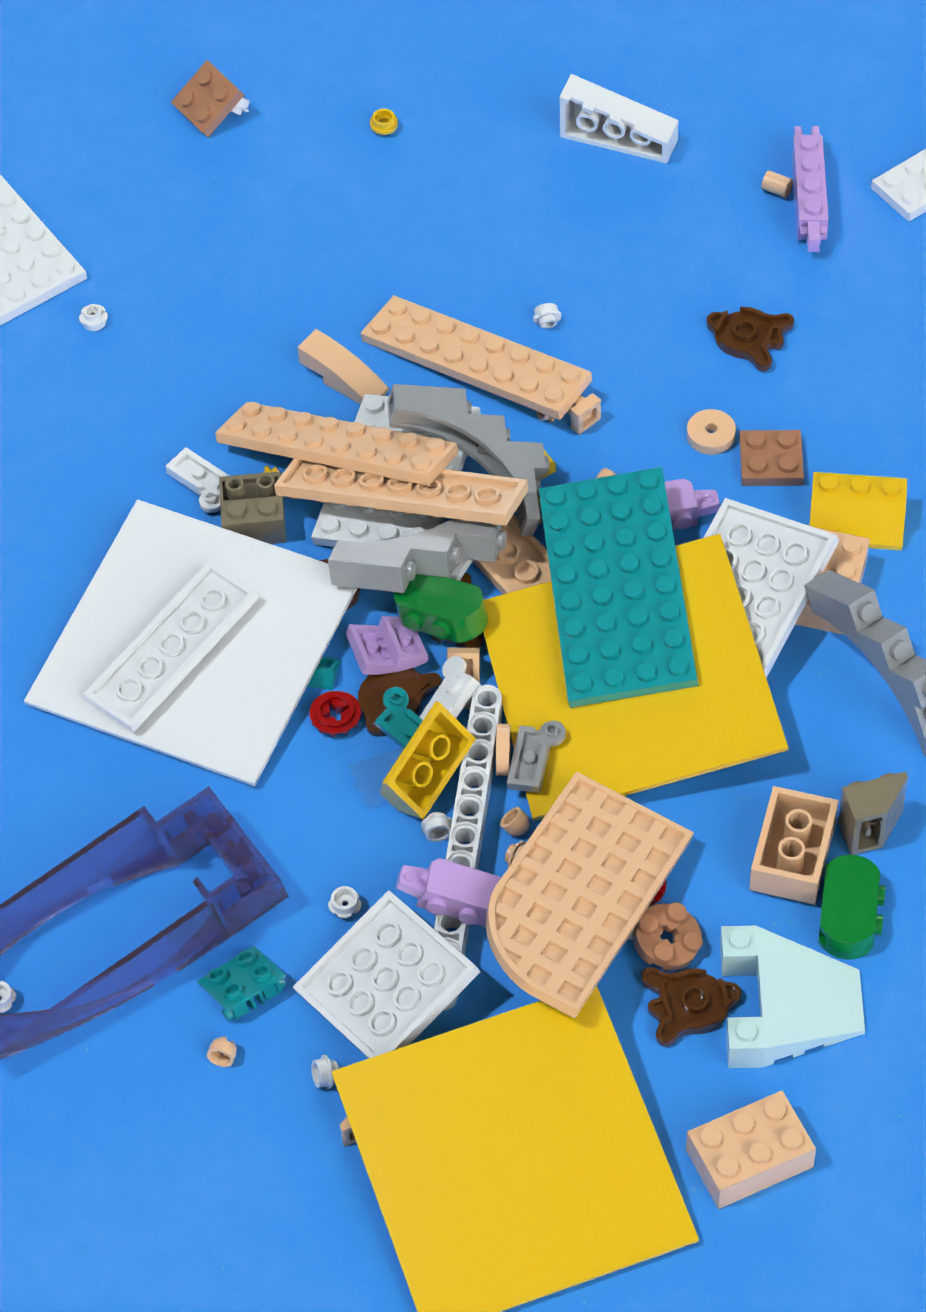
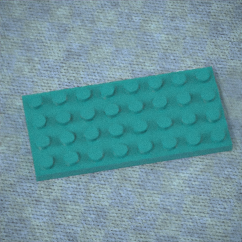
[539,467,698,708]

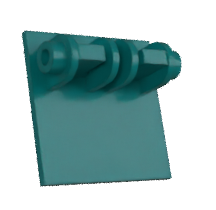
[197,946,286,1021]

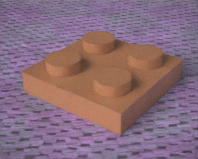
[171,60,245,137]
[739,430,804,486]

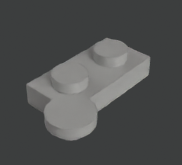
[507,720,566,793]

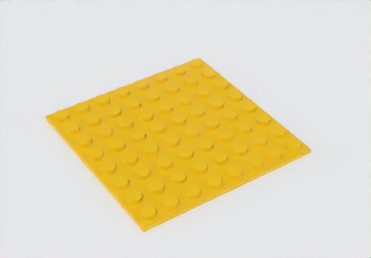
[483,534,789,821]
[331,986,699,1312]

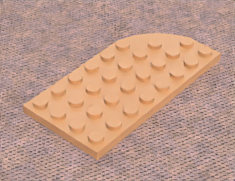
[486,772,694,1019]

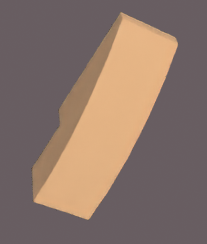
[297,329,389,404]

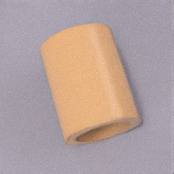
[761,170,793,198]

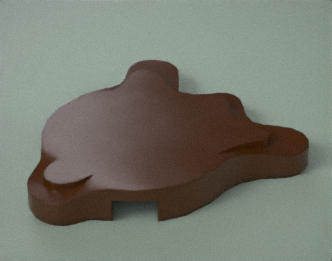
[706,307,794,371]
[358,668,442,736]
[641,967,741,1047]

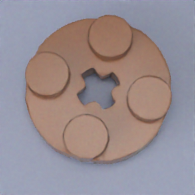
[633,902,703,971]

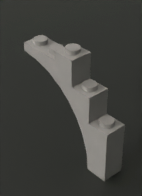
[387,384,549,537]
[328,519,507,593]
[804,570,926,756]

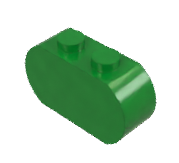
[394,574,488,643]
[818,855,886,960]

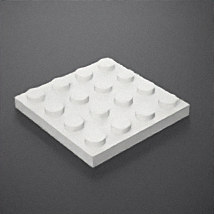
[293,890,480,1059]

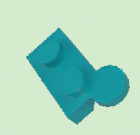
[374,687,423,749]

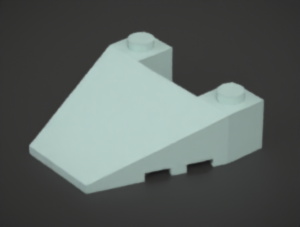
[720,925,865,1068]

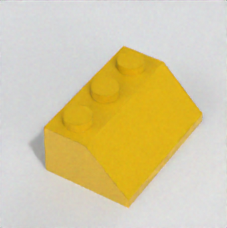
[809,472,907,551]
[380,701,476,819]

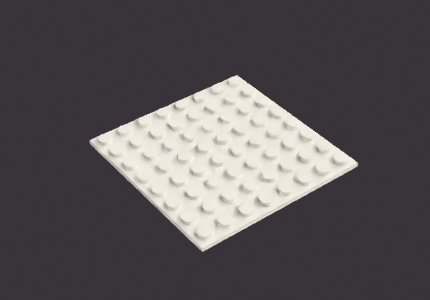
[24,499,357,787]

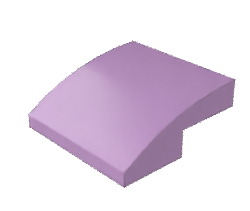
[346,616,429,675]

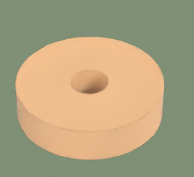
[687,409,736,455]
[496,724,511,776]

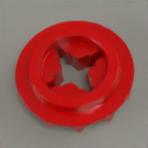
[309,691,361,738]

